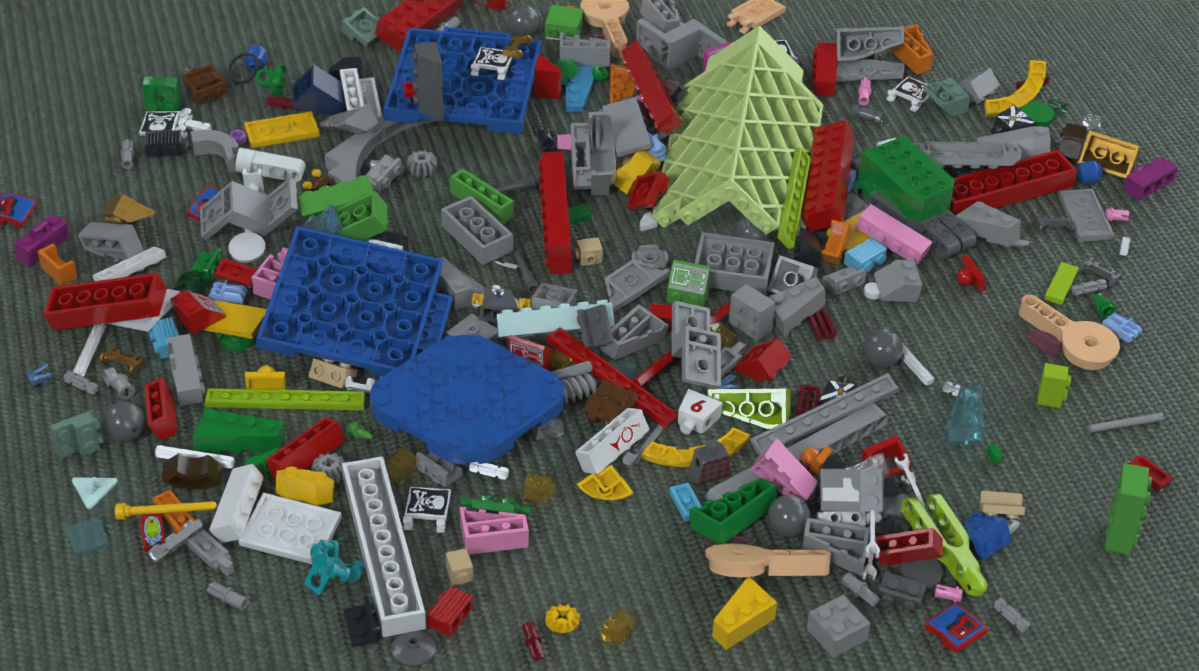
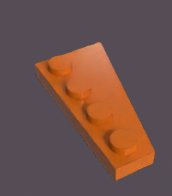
[610,64,637,104]

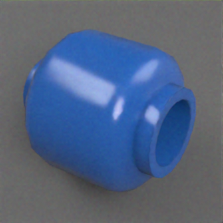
[244,45,268,71]
[1076,160,1102,185]

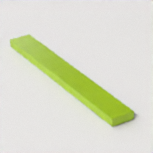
[777,147,811,249]
[205,388,366,410]

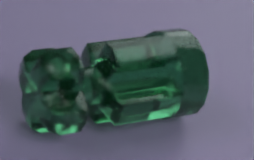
[1047,99,1068,112]

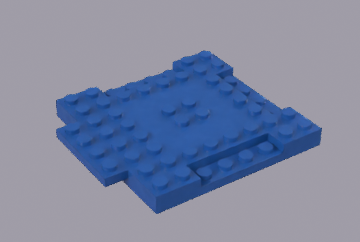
[383,27,541,134]
[256,226,453,377]

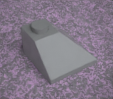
[767,256,818,294]

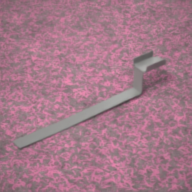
[623,424,663,466]

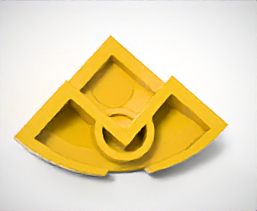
[577,464,634,501]

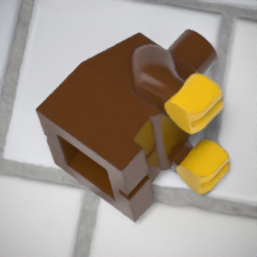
[301,169,333,192]

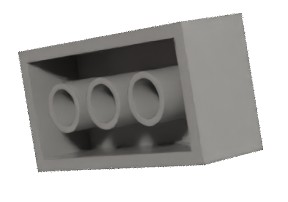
[441,196,513,265]

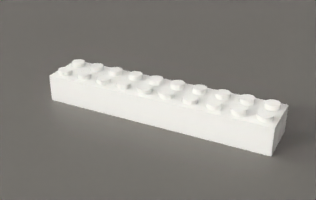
[342,456,426,637]

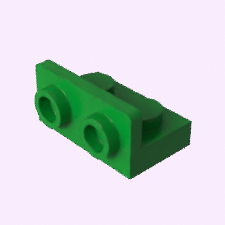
[190,247,224,285]

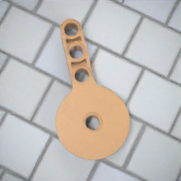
[580,0,629,58]
[1019,294,1120,370]
[705,544,831,577]

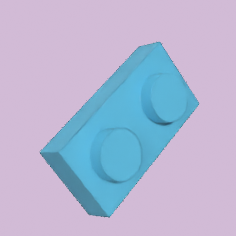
[669,483,702,522]

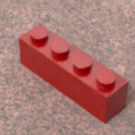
[811,42,837,96]
[266,417,345,480]

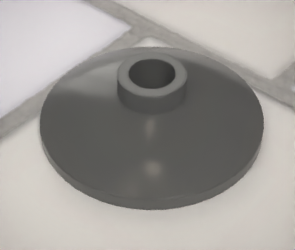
[392,631,436,667]

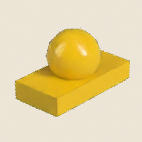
[245,365,286,390]

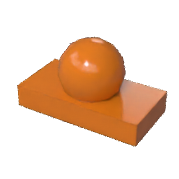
[801,445,832,478]

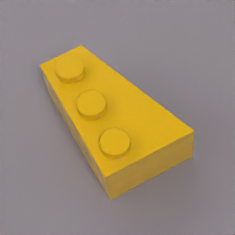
[712,577,777,650]

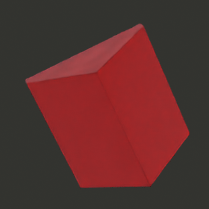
[534,54,561,99]

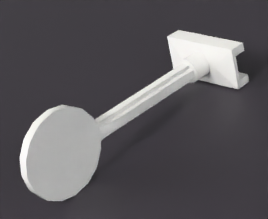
[228,169,266,263]

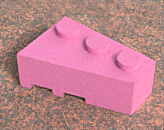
[251,254,283,299]
[750,438,818,502]
[460,507,529,555]

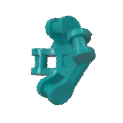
[304,539,365,595]

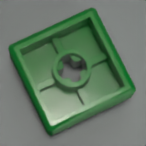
[142,77,181,111]

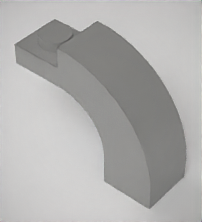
[190,130,239,173]

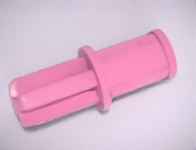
[858,78,871,106]

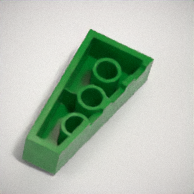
[192,409,285,454]
[689,478,777,544]

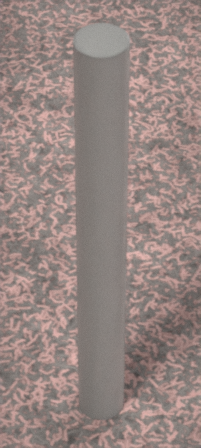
[1088,413,1164,433]

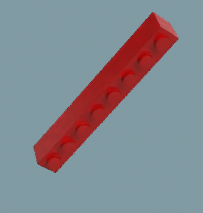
[621,40,683,135]

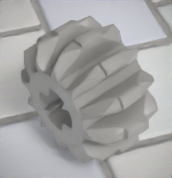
[407,150,437,178]
[312,452,345,484]

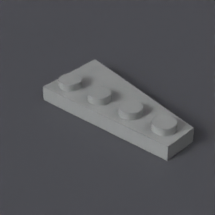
[836,59,904,81]

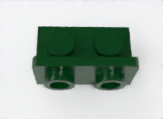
[170,270,206,294]

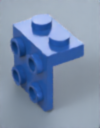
[961,512,1012,560]

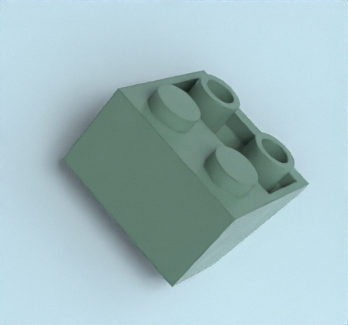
[923,78,970,117]

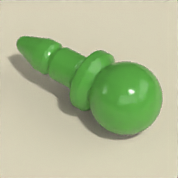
[346,421,373,439]

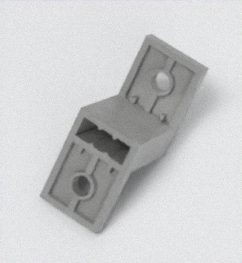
[636,18,728,70]
[200,178,298,240]

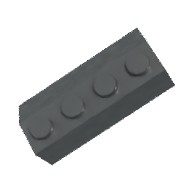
[412,42,443,120]

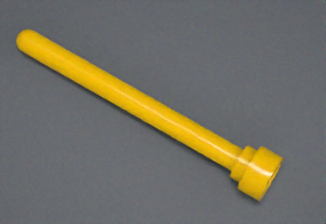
[115,501,217,520]

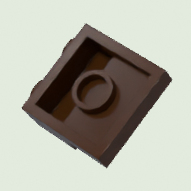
[181,64,229,104]
[583,379,639,427]

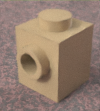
[574,237,603,266]
[446,548,473,586]

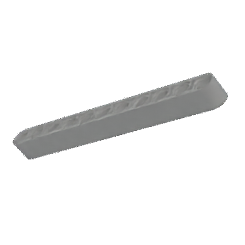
[706,404,889,501]

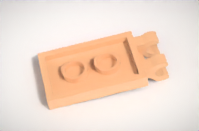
[727,0,786,34]

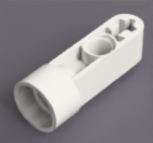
[235,148,306,182]

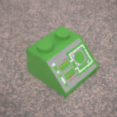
[667,260,710,307]

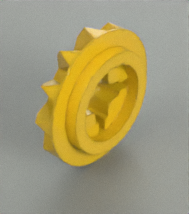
[545,603,580,633]

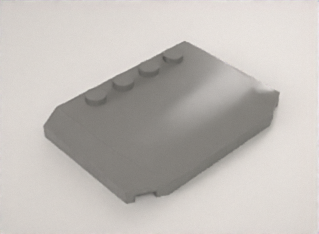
[913,141,1022,168]

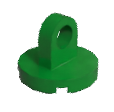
[255,64,287,97]

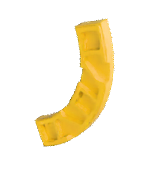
[984,60,1046,117]
[641,427,750,467]

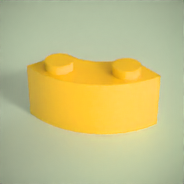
[613,150,661,195]
[275,467,334,506]

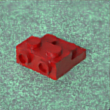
[626,171,670,210]

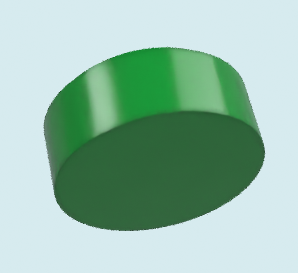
[591,65,608,82]
[986,443,1003,465]

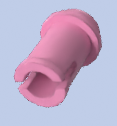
[1105,207,1129,222]
[935,584,963,603]

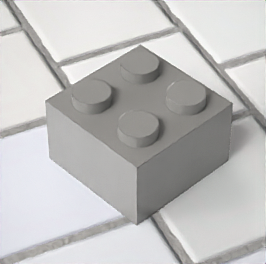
[729,284,775,341]
[807,595,870,658]

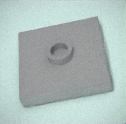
[446,313,499,341]

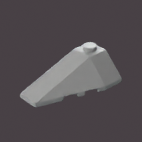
[837,26,904,62]
[977,126,1050,159]

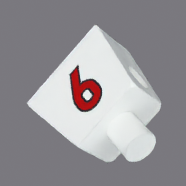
[678,389,722,434]

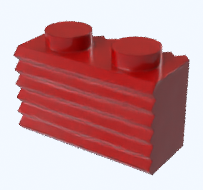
[426,586,473,637]

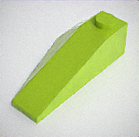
[708,389,790,429]

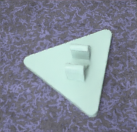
[72,477,118,510]

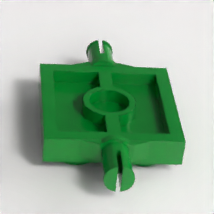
[460,494,532,515]

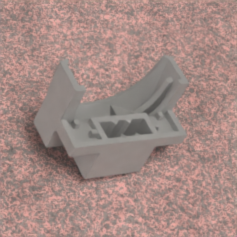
[571,112,616,196]

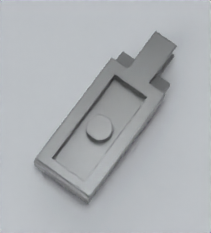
[701,341,745,378]
[148,519,203,563]
[186,529,234,576]

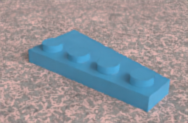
[566,66,595,112]

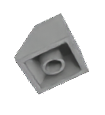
[958,68,1000,104]
[873,260,923,302]

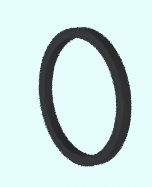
[228,52,259,84]

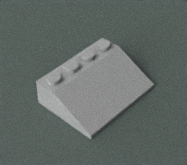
[695,232,775,296]

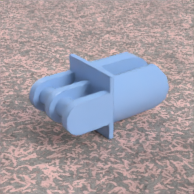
[644,132,667,161]
[208,280,248,305]
[1102,312,1142,343]

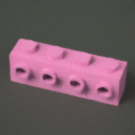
[855,204,932,266]

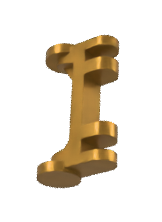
[503,35,532,59]
[99,347,145,376]

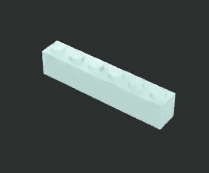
[497,300,615,339]

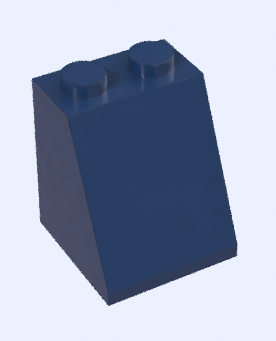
[292,64,346,115]

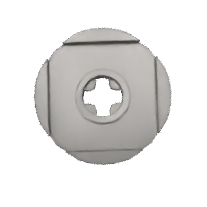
[632,244,669,271]

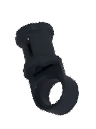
[538,128,558,152]

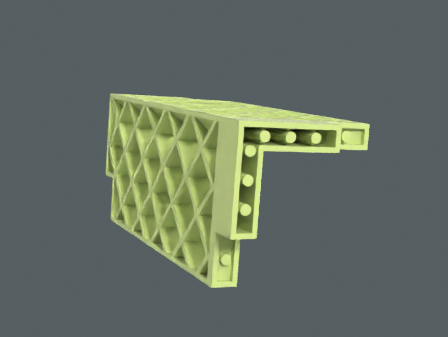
[652,25,823,235]

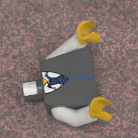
[471,285,530,322]

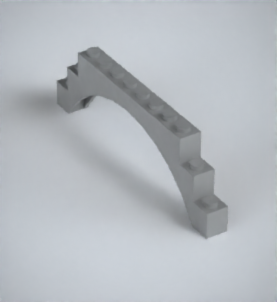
[325,115,442,186]

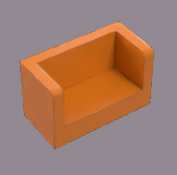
[821,220,851,265]
[38,244,77,286]

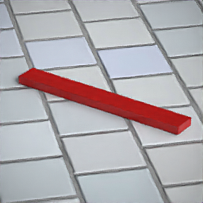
[632,301,731,386]
[546,327,678,429]

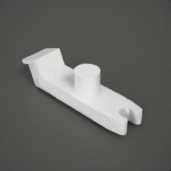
[345,376,376,394]

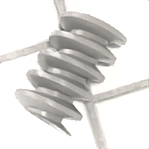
[561,373,597,404]

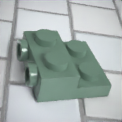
[340,7,379,47]
[50,411,103,459]

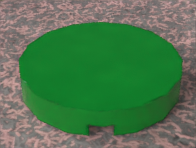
[554,59,578,85]
[1021,101,1055,127]
[217,332,256,352]

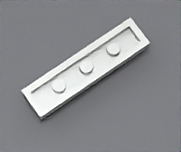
[93,247,166,281]

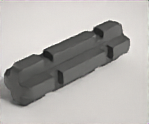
[850,104,883,123]

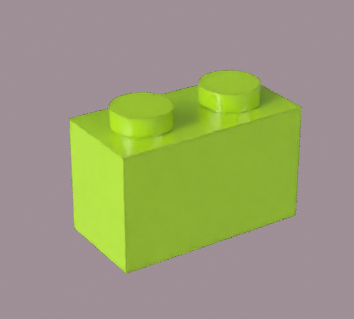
[1037,363,1071,408]

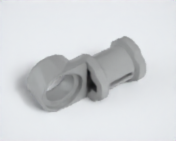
[102,367,136,400]

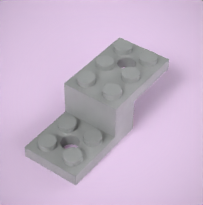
[672,301,721,389]

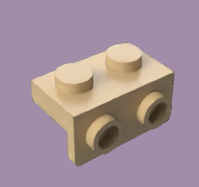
[309,358,358,388]
[979,491,1025,519]

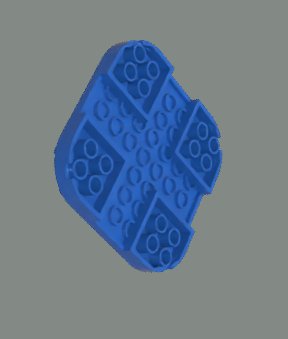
[370,335,564,465]

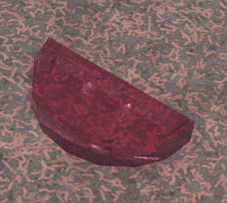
[1027,331,1060,360]

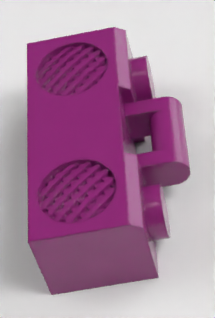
[1124,157,1178,201]
[13,214,69,268]

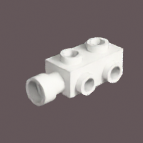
[817,511,881,527]

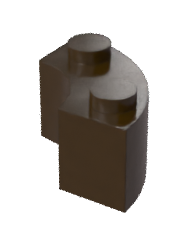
[1056,123,1087,160]
[162,453,222,490]

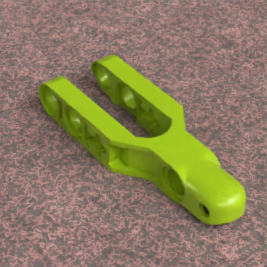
[901,494,988,596]

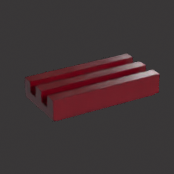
[807,308,836,340]
[796,384,820,417]

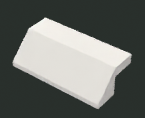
[340,68,382,119]

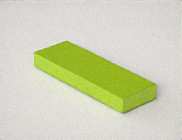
[1044,262,1079,305]

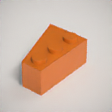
[889,24,933,75]

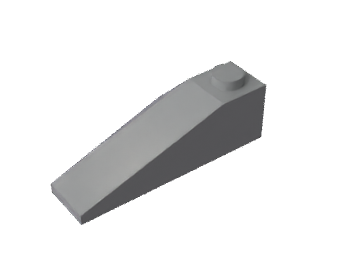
[319,104,379,134]
[438,257,484,310]

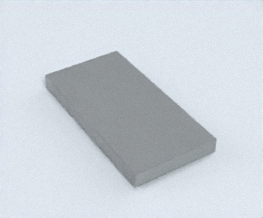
[602,97,652,157]
[1058,189,1114,242]

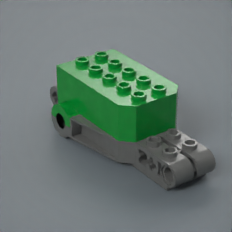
[851,135,976,259]

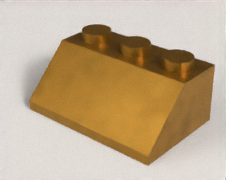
[1078,130,1141,178]
[102,194,156,224]

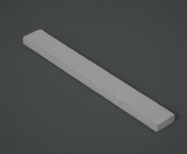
[750,373,898,455]

